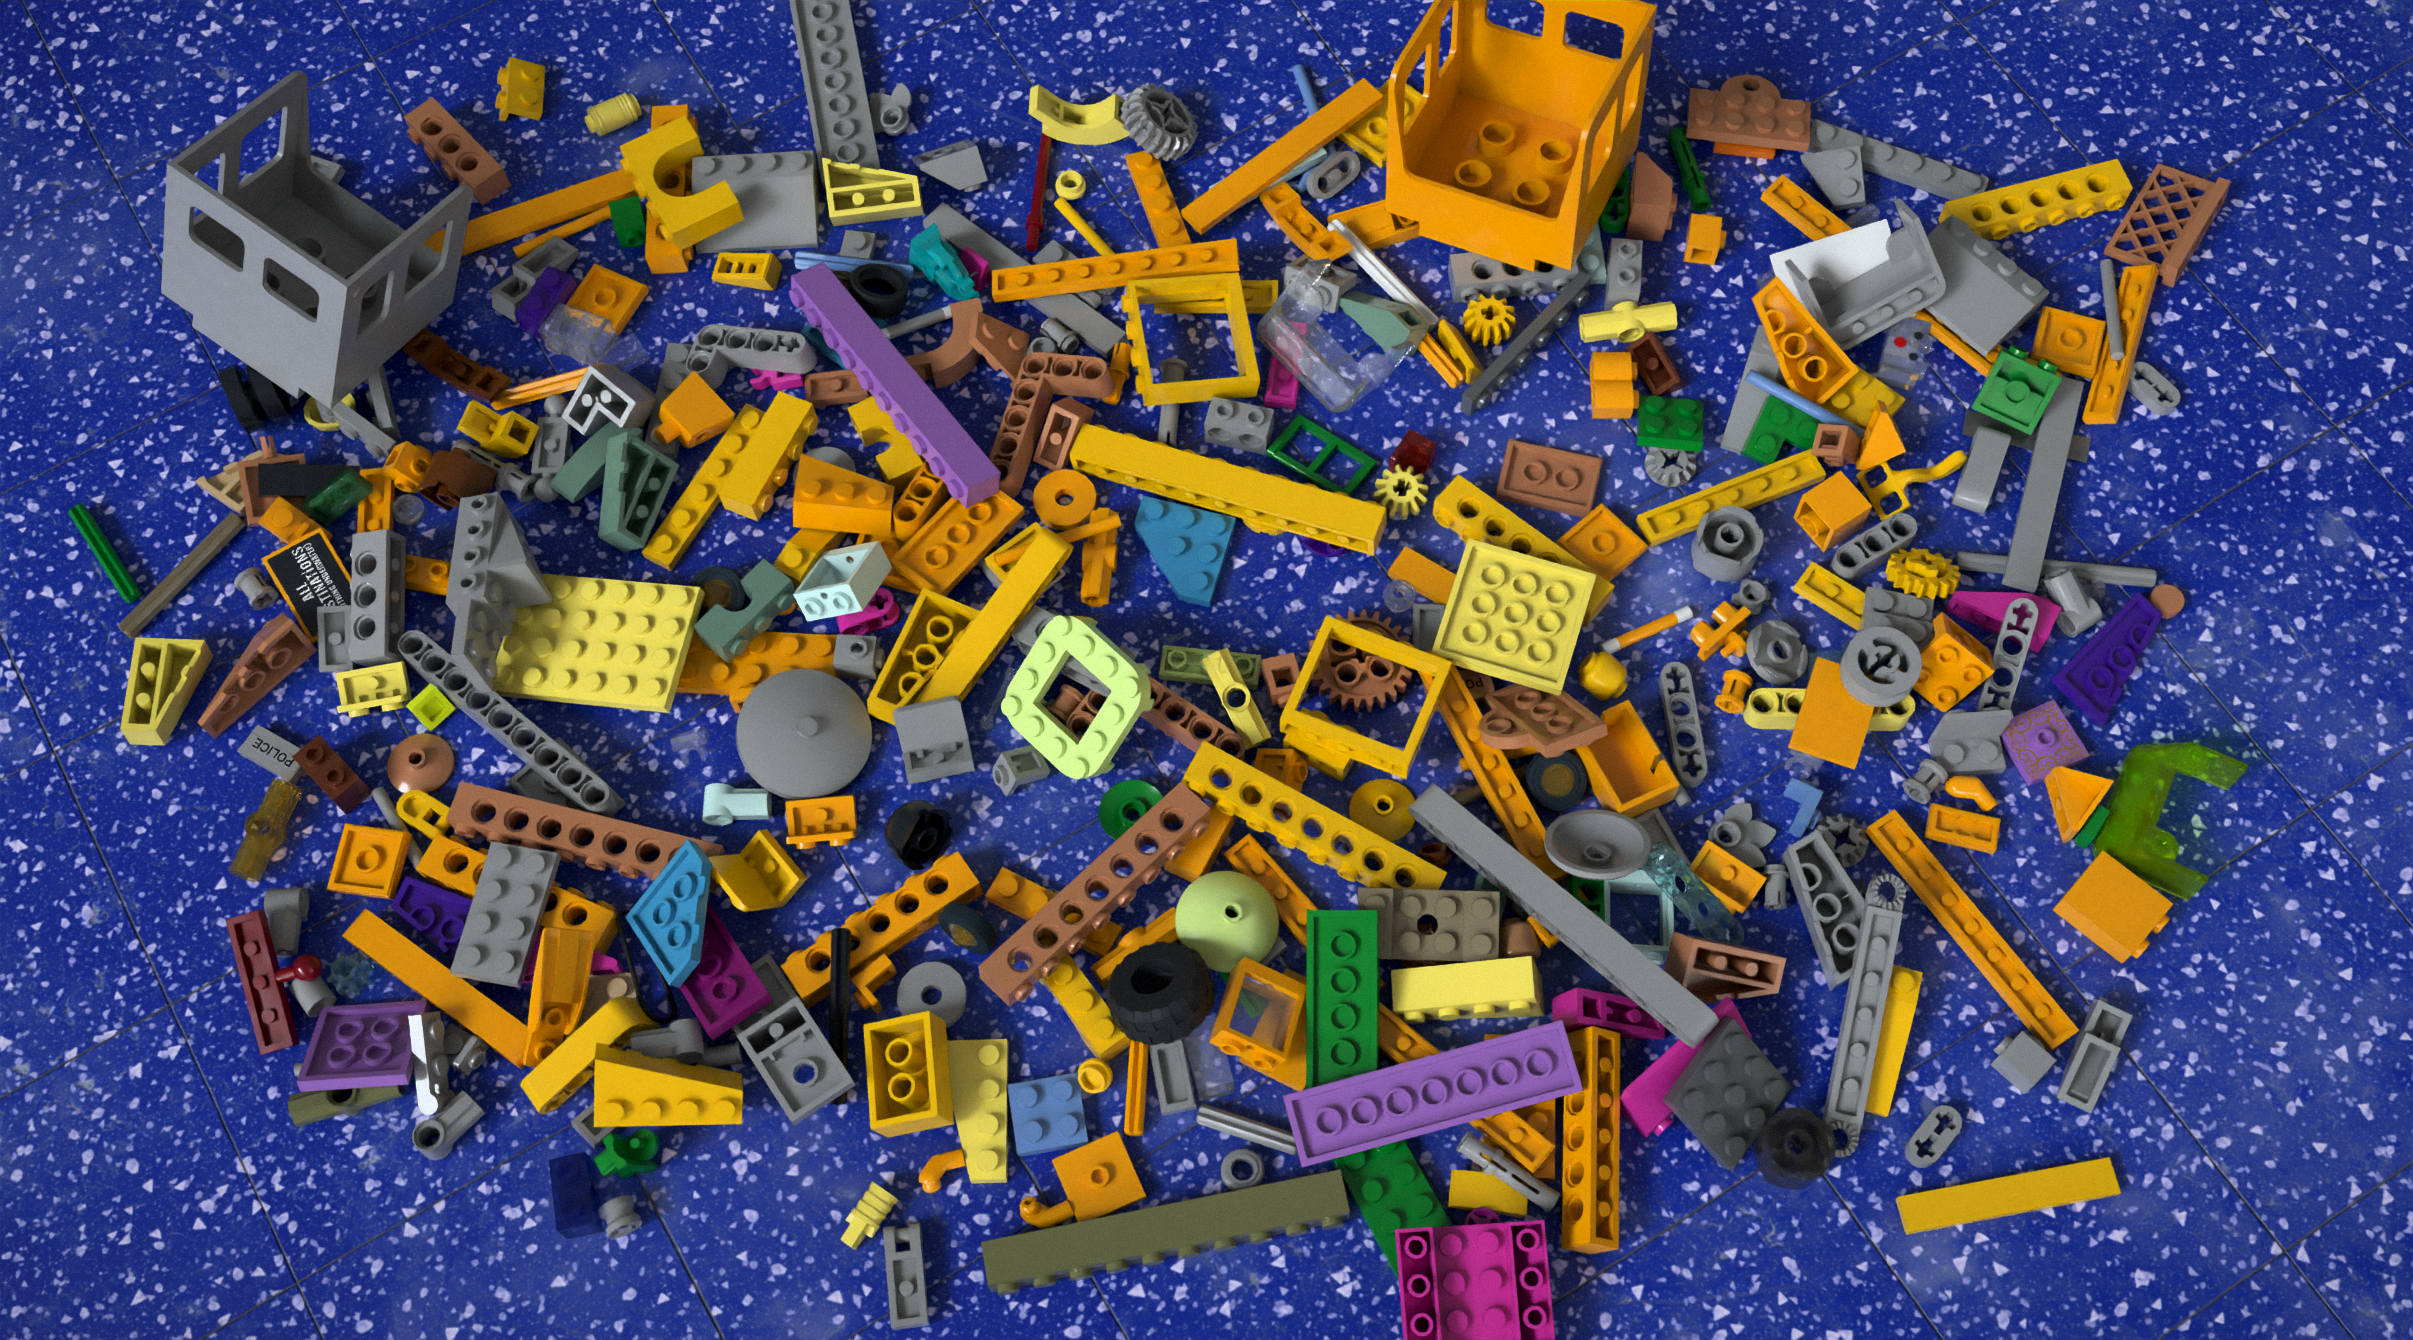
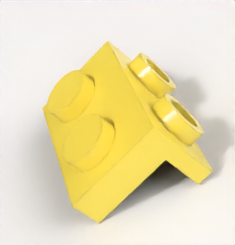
[335,661,412,718]

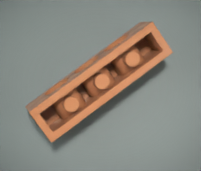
[404,97,511,206]

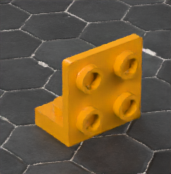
[1899,612,1995,712]

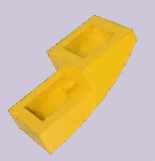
[1448,1170,1529,1218]

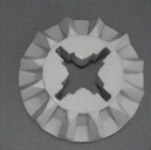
[1645,447,1697,487]
[1814,813,1869,867]

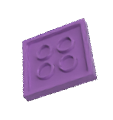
[297,1000,430,1092]

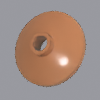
[387,733,455,795]

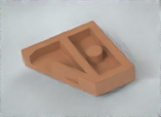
[968,311,1030,388]

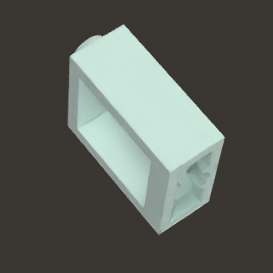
[793,540,892,622]
[1604,870,1674,965]

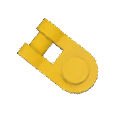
[396,790,451,841]

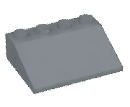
[692,150,819,254]
[1924,214,2050,357]

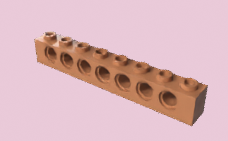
[446,781,727,894]
[978,782,1211,1007]

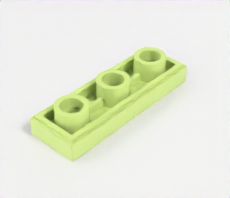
[1159,645,1261,690]

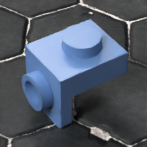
[1783,778,1823,838]

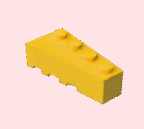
[867,588,981,726]

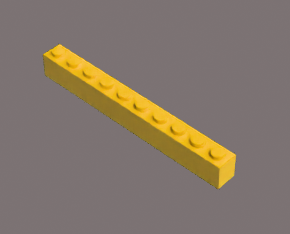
[1069,423,1387,556]

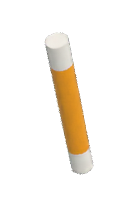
[1599,606,1693,654]

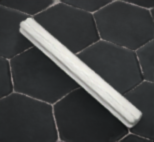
[1327,219,1439,332]

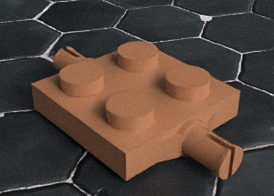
[237,435,316,544]

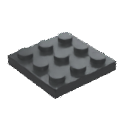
[1663,1016,1791,1171]

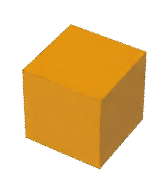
[1793,470,1872,553]

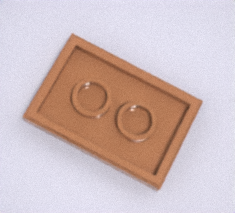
[1495,439,1603,518]

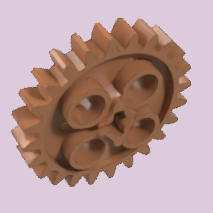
[1306,609,1413,713]

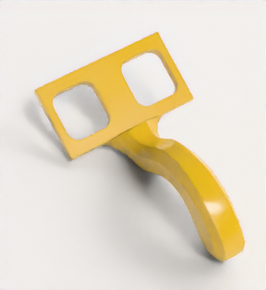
[1856,450,1967,521]

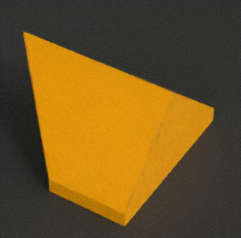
[1855,400,1906,471]
[2044,766,2114,843]

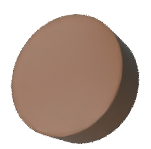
[2147,584,2185,619]

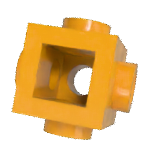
[380,441,432,493]

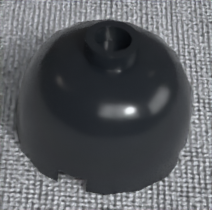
[884,800,953,870]

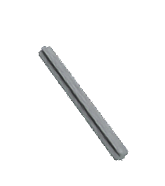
[1956,551,2157,587]

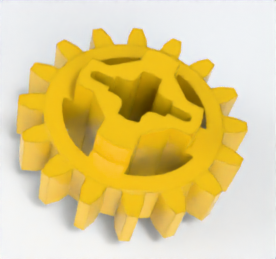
[1885,548,1961,600]

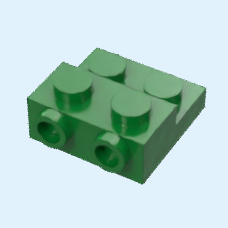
[1971,345,2062,435]

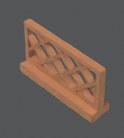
[2103,163,2231,288]

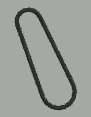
[616,909,677,1024]

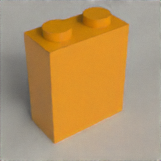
[2053,850,2173,964]

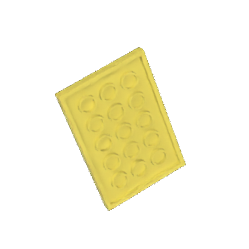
[492,574,705,713]

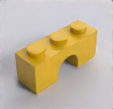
[847,396,926,496]

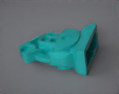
[909,223,980,301]

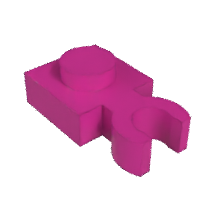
[750,368,805,391]

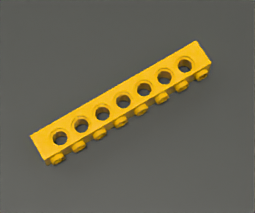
[1182,740,1447,916]

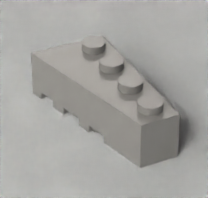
[1782,830,1897,991]

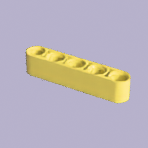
[1743,688,1916,731]

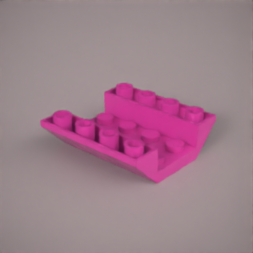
[1395,1220,1555,1340]

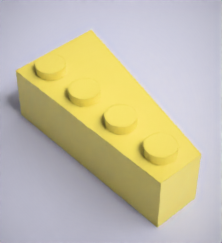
[1391,956,1545,1024]

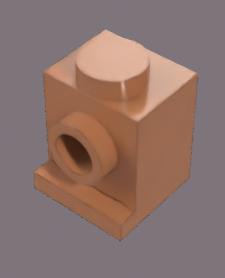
[1811,423,1862,467]
[1261,652,1300,709]

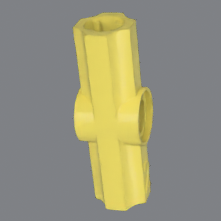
[1578,301,1678,343]
[1202,648,1272,751]

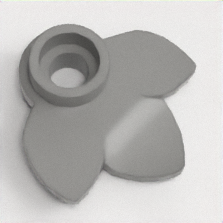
[870,83,912,136]
[1708,803,1776,868]

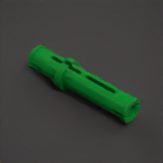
[1667,128,1712,212]

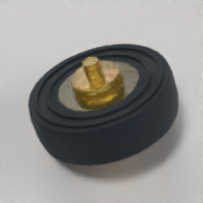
[689,566,748,619]
[1525,751,1587,811]
[938,902,998,955]

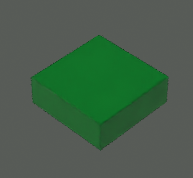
[2074,805,2111,849]

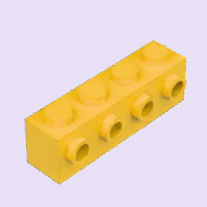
[718,391,818,522]

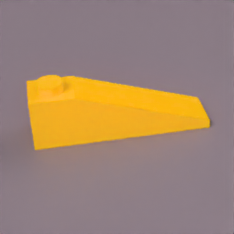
[1865,964,1923,1117]

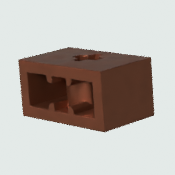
[292,734,372,815]

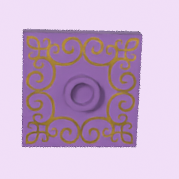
[2000,699,2090,786]

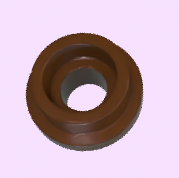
[1419,842,1452,870]

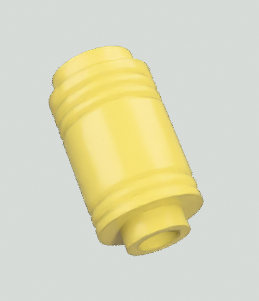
[584,93,642,137]

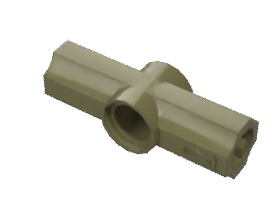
[287,1085,405,1127]

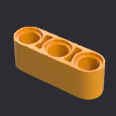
[893,460,950,542]

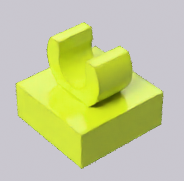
[406,683,456,731]

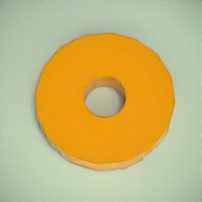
[1032,469,1097,531]

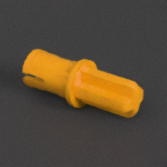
[1102,342,1133,405]

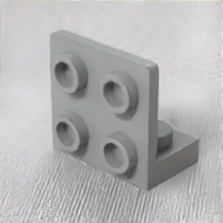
[1928,707,2014,777]

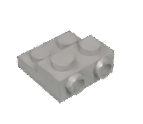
[1859,586,1934,658]

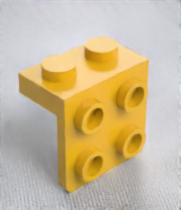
[708,829,807,912]

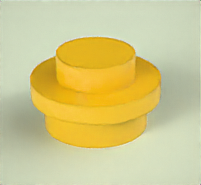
[1078,1058,1113,1093]

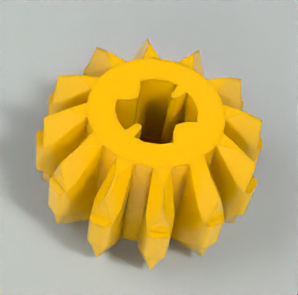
[1463,293,1516,347]

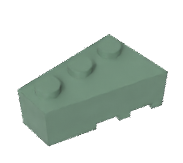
[598,432,679,553]

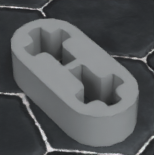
[2127,362,2181,416]
[1905,1105,1962,1168]

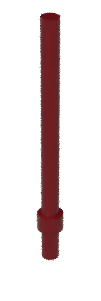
[1025,133,1053,252]

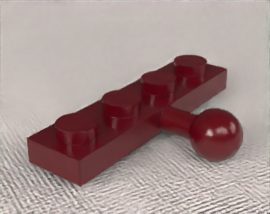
[226,909,322,1055]

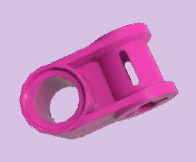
[836,588,900,636]

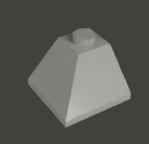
[912,139,988,192]

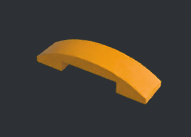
[1259,180,1353,264]

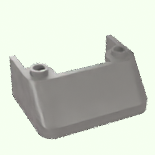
[1785,198,1946,351]

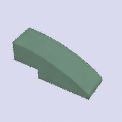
[550,420,643,504]

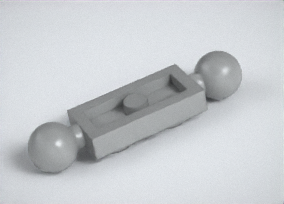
[531,394,572,502]

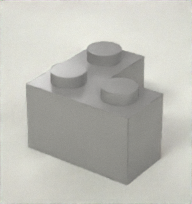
[561,364,657,436]

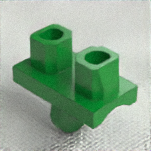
[594,1128,659,1179]

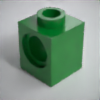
[608,195,647,249]

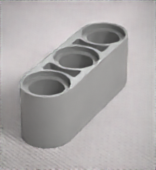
[1951,425,2011,515]
[1829,513,1918,584]

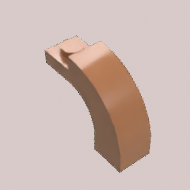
[904,297,983,389]

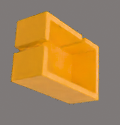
[1569,700,1680,818]

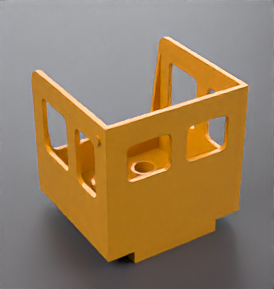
[1385,0,1657,272]

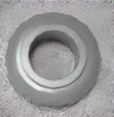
[1220,1149,1265,1191]

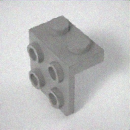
[893,696,975,785]

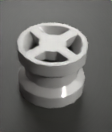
[597,1195,643,1239]

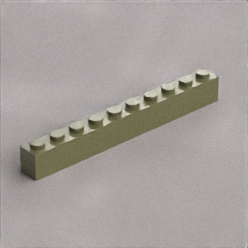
[981,1169,1350,1296]

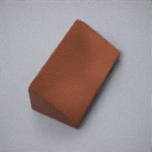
[1625,331,1687,397]

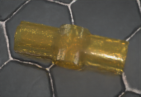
[228,778,303,883]

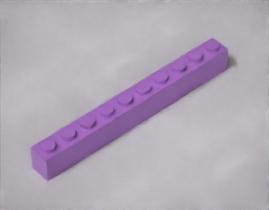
[789,262,1001,509]

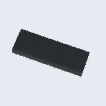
[258,463,360,499]

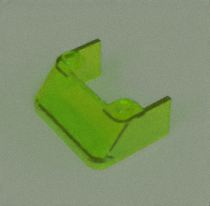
[2092,742,2248,901]

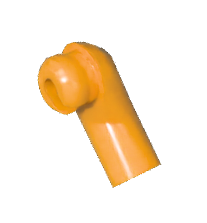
[1945,776,1997,812]
[919,1148,966,1193]
[1019,1196,1075,1229]

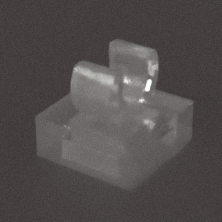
[670,727,709,765]
[1785,748,1827,780]

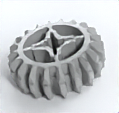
[1120,83,1198,161]

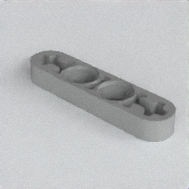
[1976,598,2038,712]
[1659,662,1708,788]

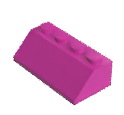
[1620,996,1752,1139]

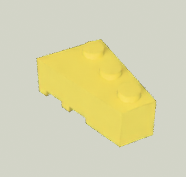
[822,158,924,226]
[120,637,213,746]

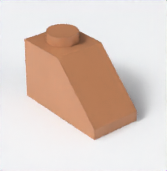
[1033,397,1095,471]

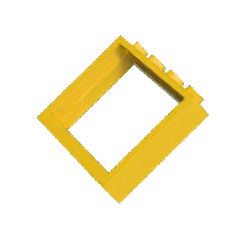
[1121,272,1260,406]
[1280,615,1452,779]

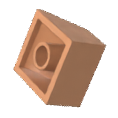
[1625,151,1677,242]

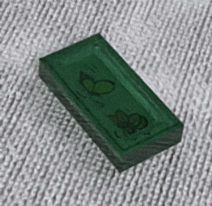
[302,466,373,526]

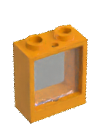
[1209,957,1307,1071]

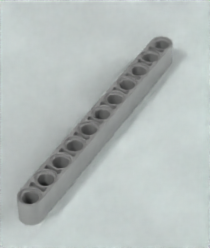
[1408,784,1719,1048]

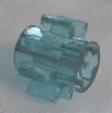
[326,951,374,996]

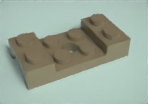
[1357,887,1500,962]

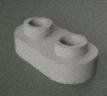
[1306,151,1360,199]

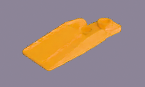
[1327,199,1421,257]
[522,927,596,1067]

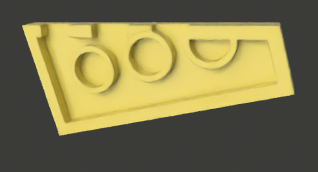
[947,1039,1008,1184]

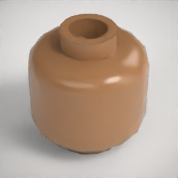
[1498,918,1541,964]

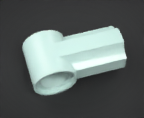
[702,783,772,826]

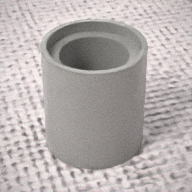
[289,976,336,1017]

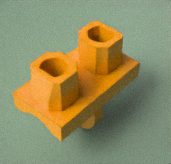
[1690,601,1751,662]

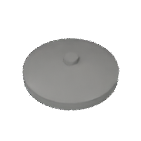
[736,669,872,800]

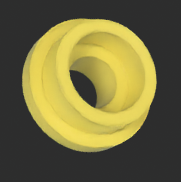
[1055,170,1086,200]

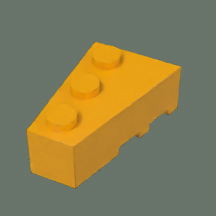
[793,453,895,536]

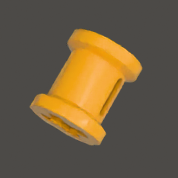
[1714,670,1753,714]

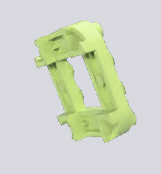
[1001,616,1154,779]

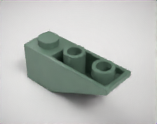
[1339,291,1430,360]

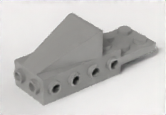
[446,492,553,693]

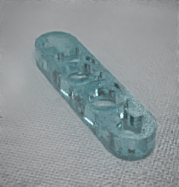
[1642,841,1744,945]

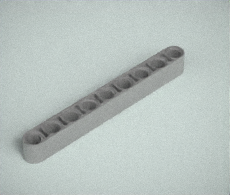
[397,630,618,818]

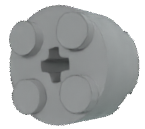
[1691,505,1764,583]

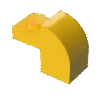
[456,400,540,458]

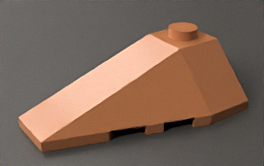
[197,613,317,739]

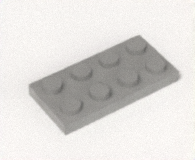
[450,842,561,988]

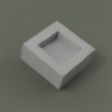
[839,230,877,259]

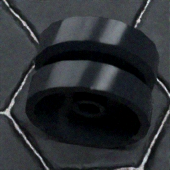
[219,364,293,434]

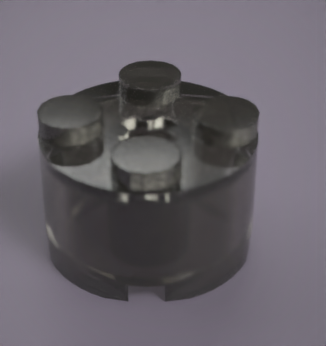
[1754,1107,1836,1190]

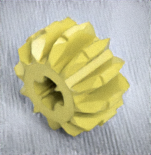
[1373,464,1429,520]

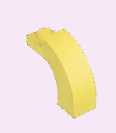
[1028,84,1130,145]

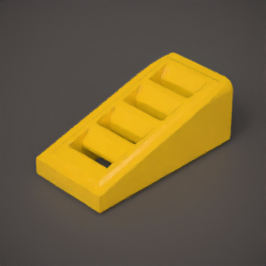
[711,252,782,291]

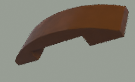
[402,328,512,404]

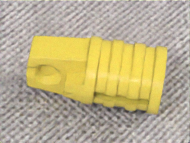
[841,1182,898,1250]

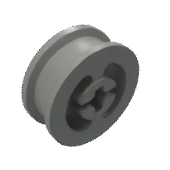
[1840,626,1922,707]

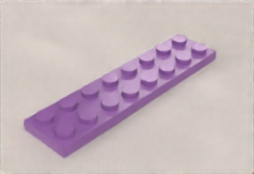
[1283,1020,1583,1168]

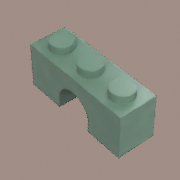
[694,558,795,663]

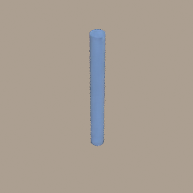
[1292,64,1337,159]
[1745,369,1864,438]

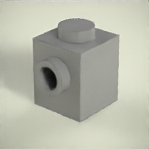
[833,634,885,680]
[1990,1031,2057,1094]

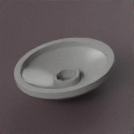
[1544,809,1651,881]

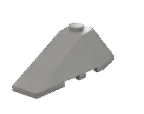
[1720,325,1790,454]

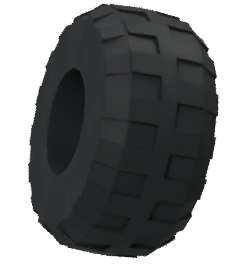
[1106,941,1216,1045]

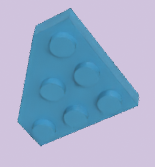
[1134,496,1236,608]
[625,839,712,988]

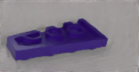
[2050,592,2163,728]

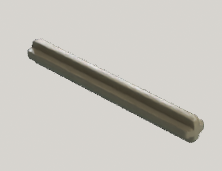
[118,512,245,638]

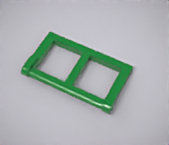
[1266,414,1377,497]

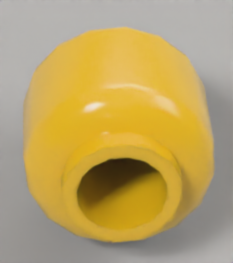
[1577,651,1628,701]

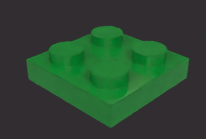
[1637,395,1703,452]

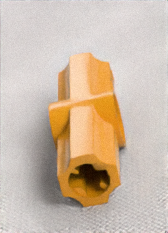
[1080,507,1118,607]
[1090,906,1179,990]

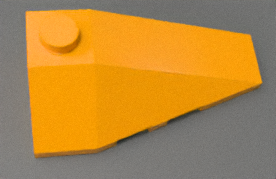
[1751,276,1859,406]

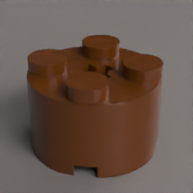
[418,447,497,512]

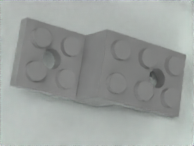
[732,953,855,1126]

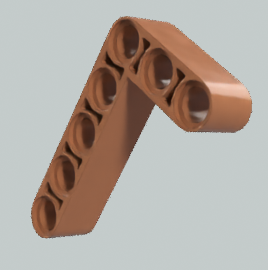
[989,352,1115,498]
[1066,675,1245,762]

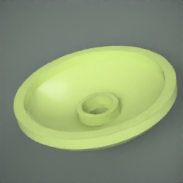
[1175,871,1279,973]

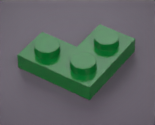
[1740,395,1825,466]

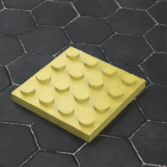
[1431,538,1597,696]

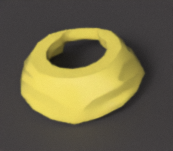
[303,393,356,431]

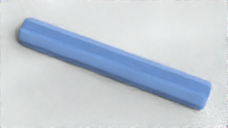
[794,251,915,282]

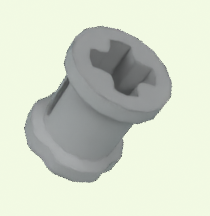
[234,567,278,610]
[1902,759,1948,804]

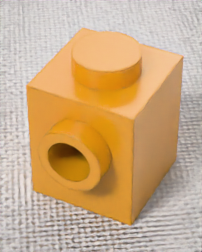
[1683,213,1727,266]

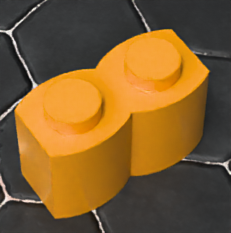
[1590,352,1639,419]

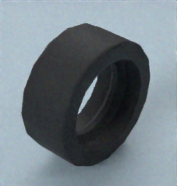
[848,263,909,319]

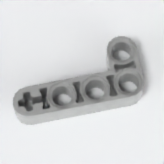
[686,324,817,390]

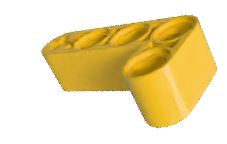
[520,996,661,1115]

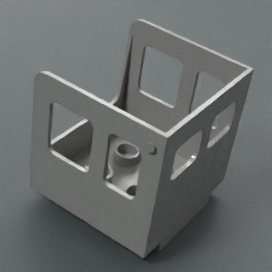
[161,70,473,409]

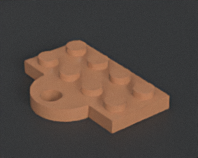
[1686,75,1811,152]
[1479,683,1608,758]

